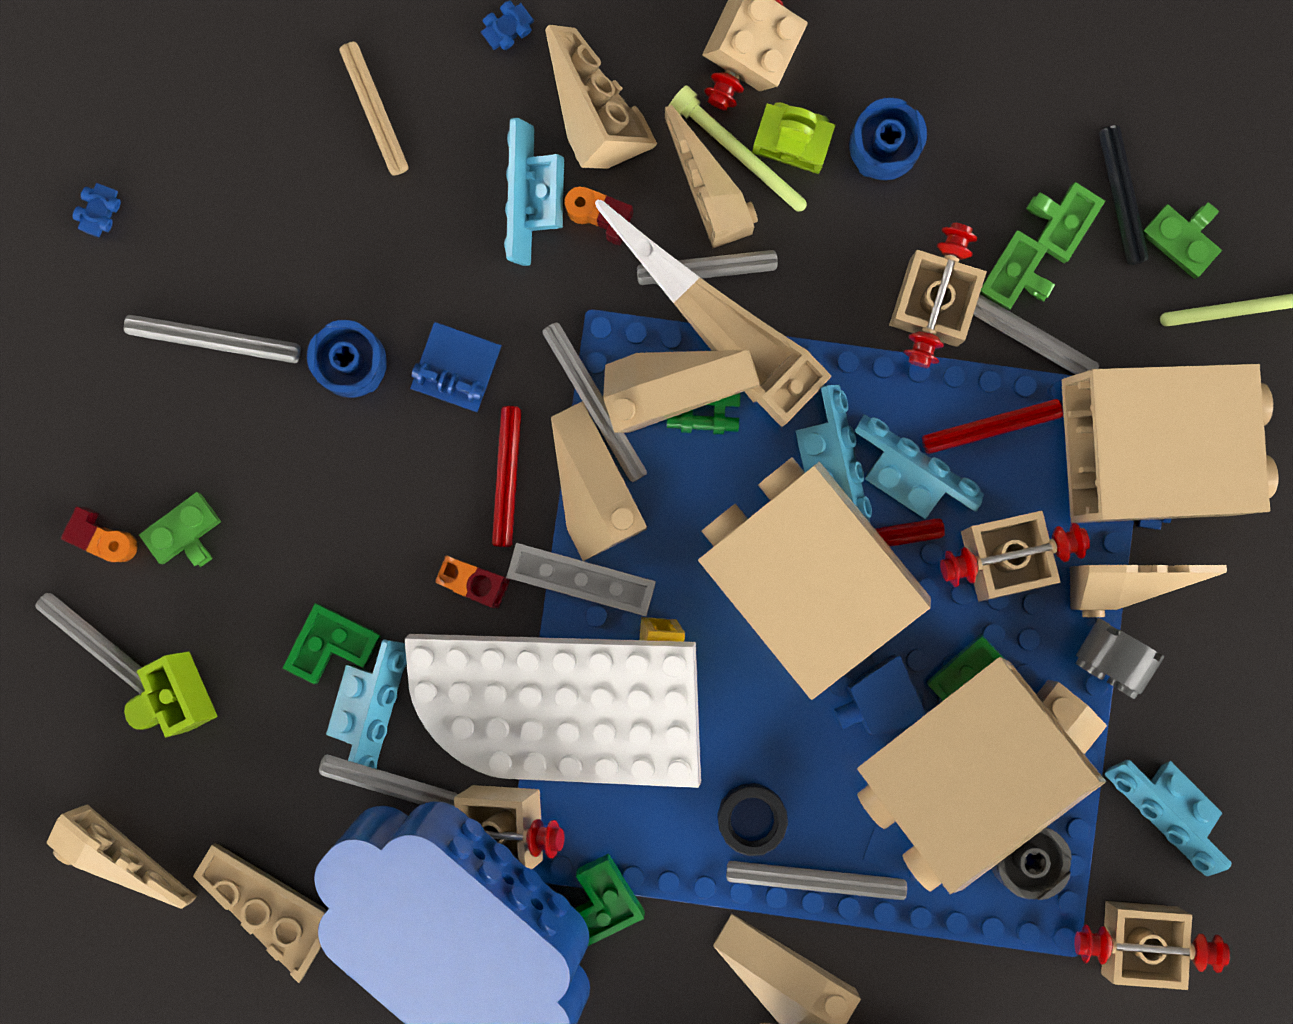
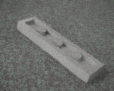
[506,543,656,616]

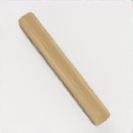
[339,41,408,176]

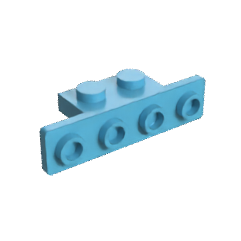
[504,118,564,266]
[795,385,872,522]
[855,415,984,519]
[326,639,407,769]
[1105,760,1232,876]

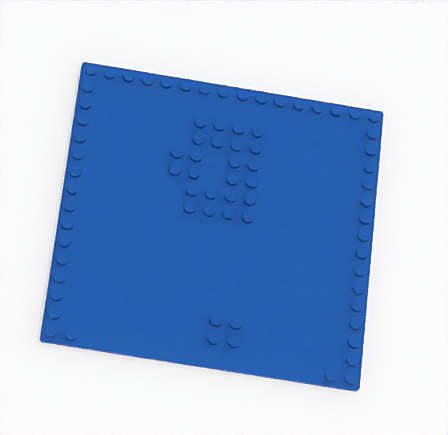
[518,310,1134,957]

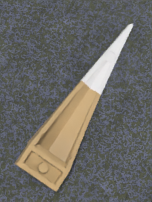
[595,199,832,427]

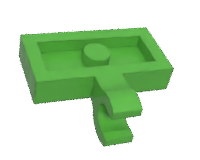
[1026,182,1105,263]
[1143,202,1222,279]
[980,230,1055,311]
[139,492,221,567]

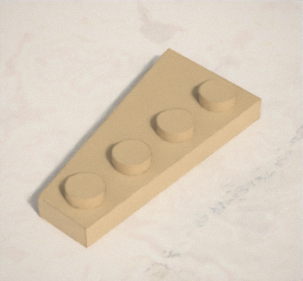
[193,843,327,983]

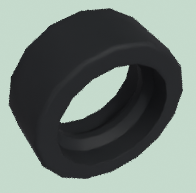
[717,783,788,856]

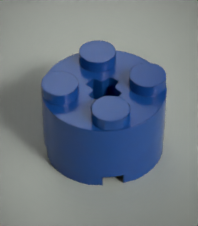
[849,98,927,180]
[307,320,387,398]

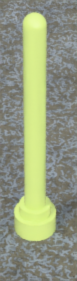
[669,85,807,212]
[1160,294,1293,327]

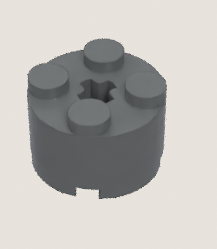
[1075,618,1165,699]
[991,827,1072,900]

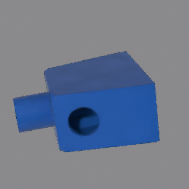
[834,654,926,735]

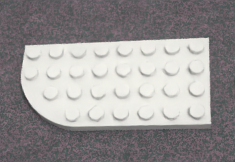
[405,634,701,788]

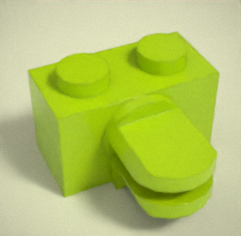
[752,103,835,174]
[124,651,218,738]

